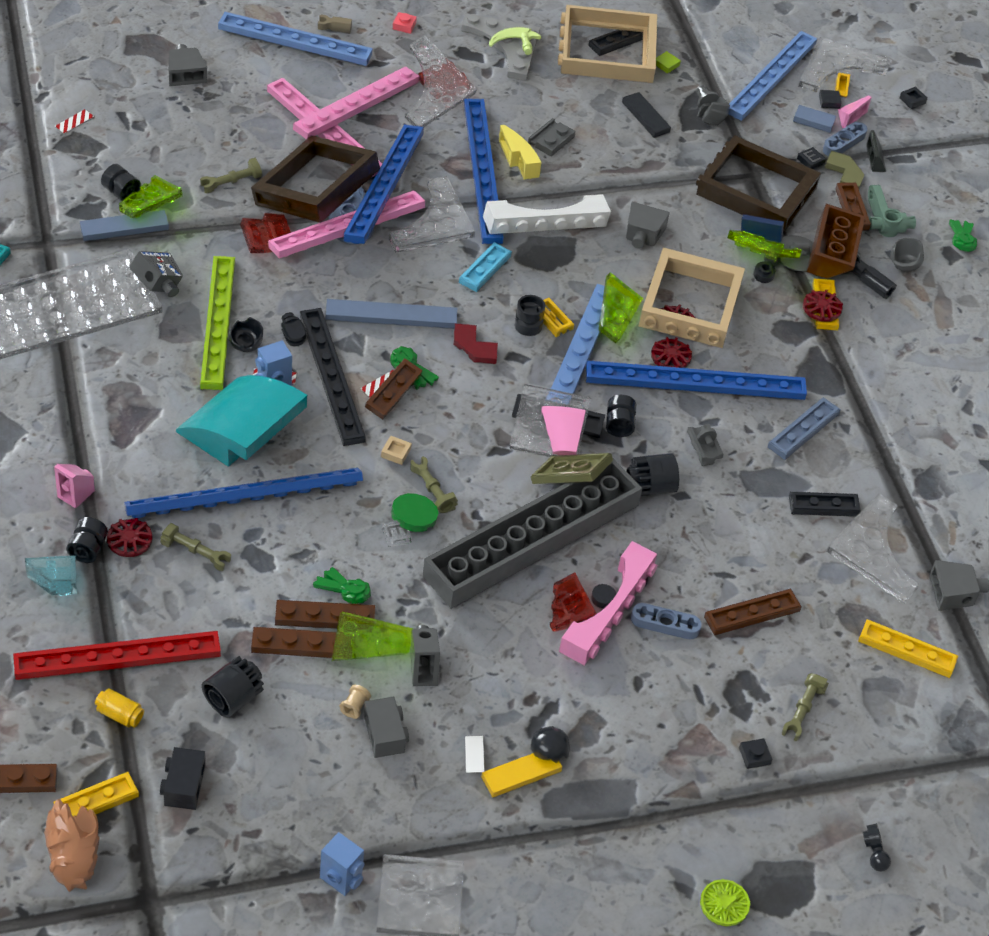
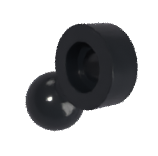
[753,250,781,283]
[863,823,891,872]

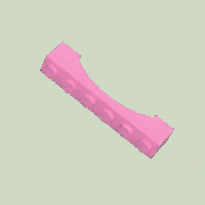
[559,541,658,666]

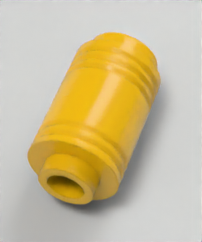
[95,688,144,728]

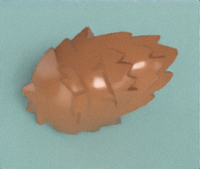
[44,799,100,892]

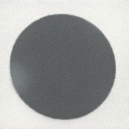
[774,235,813,272]

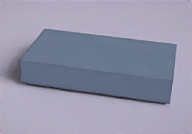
[793,105,836,133]

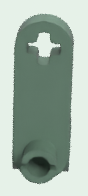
[868,185,916,237]

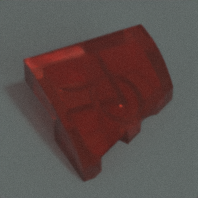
[550,572,597,632]

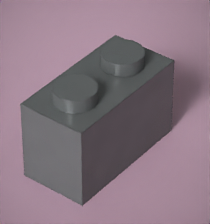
[363,696,409,758]

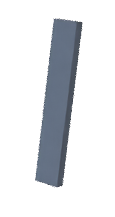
[325,299,457,328]

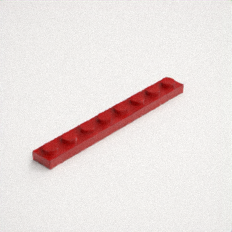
[13,631,221,680]

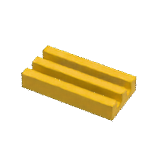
[543,298,574,337]

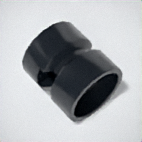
[101,164,141,203]
[514,295,546,336]
[606,394,637,438]
[66,517,108,563]

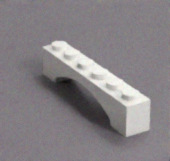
[483,194,611,234]

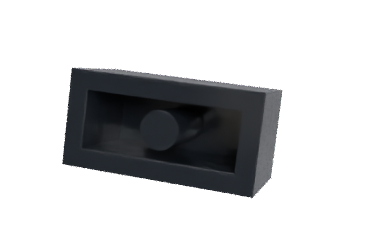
[160,747,206,810]

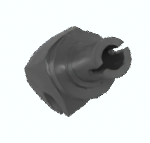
[696,85,730,125]

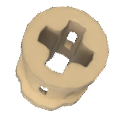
[339,684,371,719]

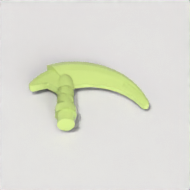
[489,27,541,55]

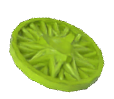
[700,879,750,927]

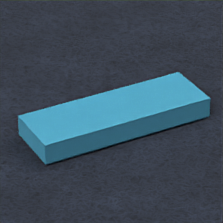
[459,242,512,292]

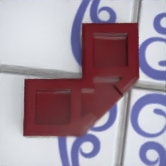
[453,323,498,364]

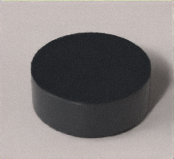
[591,584,616,608]

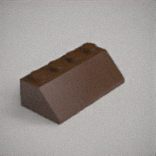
[807,203,865,279]

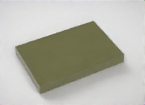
[531,453,613,484]

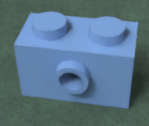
[255,340,292,386]
[320,832,364,896]

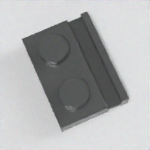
[528,118,576,156]

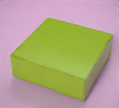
[656,51,681,74]

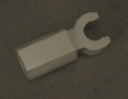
[318,15,352,34]

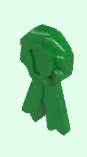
[949,219,977,252]
[390,346,439,390]
[313,567,371,604]

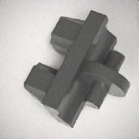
[687,424,723,466]

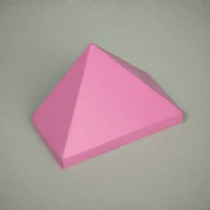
[838,95,872,128]

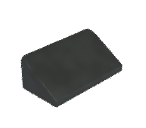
[866,130,886,172]

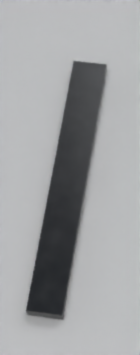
[300,308,366,446]

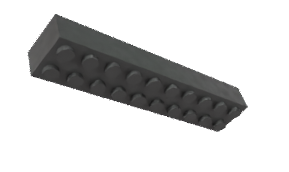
[423,458,642,609]

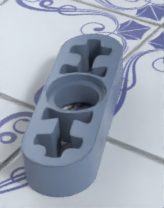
[823,122,868,156]
[631,603,702,639]

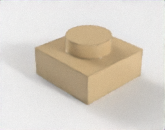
[381,436,412,465]

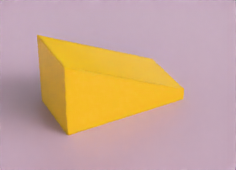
[835,73,850,97]

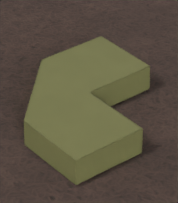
[825,151,865,189]

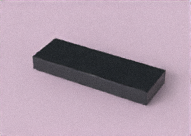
[588,30,643,56]
[622,92,671,138]
[789,491,861,517]

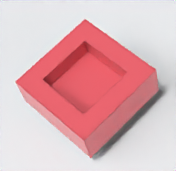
[392,12,417,34]

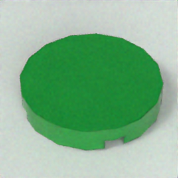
[391,493,439,532]

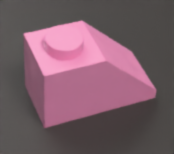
[54,464,95,508]

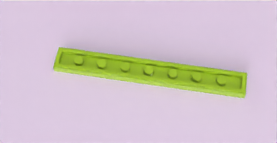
[200,256,235,390]

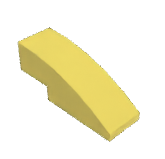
[499,125,541,180]

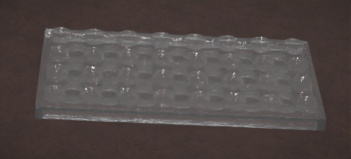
[0,249,162,360]

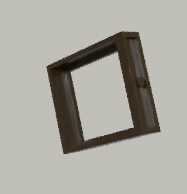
[251,135,380,223]
[696,135,821,234]

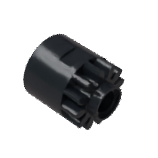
[626,453,680,496]
[201,656,264,718]

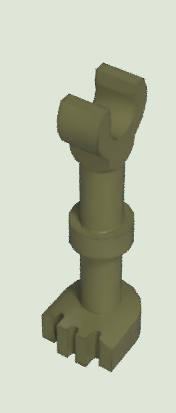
[200,157,262,193]
[410,456,458,513]
[160,523,231,571]
[782,673,829,741]

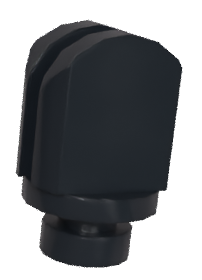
[281,312,306,347]

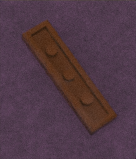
[704,588,802,636]

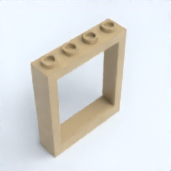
[558,5,657,83]
[639,248,745,348]

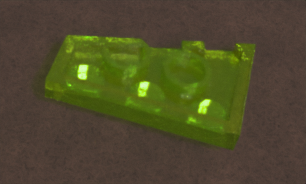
[119,175,182,219]
[727,230,802,260]
[599,272,643,344]
[332,611,413,661]

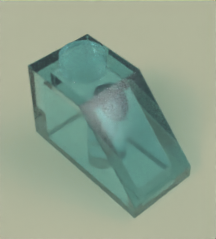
[25,556,77,596]

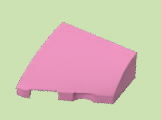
[541,406,586,455]

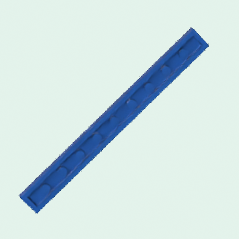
[464,99,504,244]
[343,125,424,244]
[586,361,807,400]
[124,467,363,518]

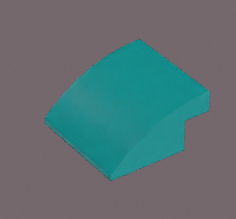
[176,375,307,467]

